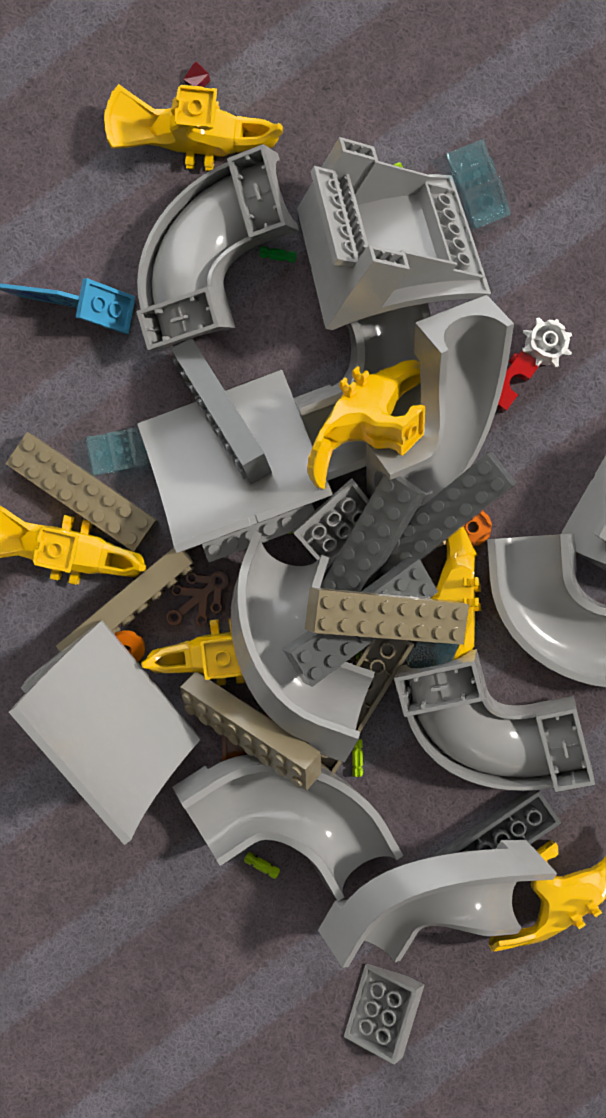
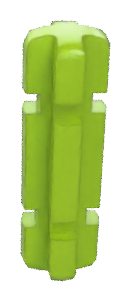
[352,739,363,777]
[244,852,280,879]

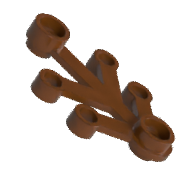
[166,571,228,626]

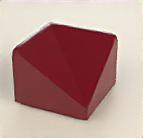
[183,61,211,87]

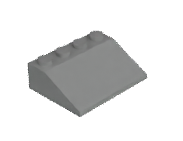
[292,479,369,569]
[344,964,424,1064]

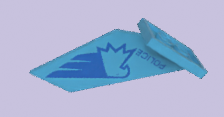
[0,278,136,334]

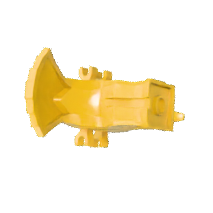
[104,84,283,171]
[307,360,425,489]
[0,506,146,585]
[430,527,481,661]
[141,618,245,686]
[488,840,606,952]

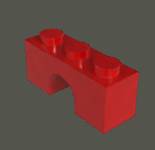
[497,351,541,413]

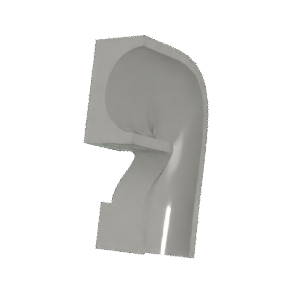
[136,144,299,350]

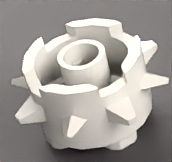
[522,318,572,367]

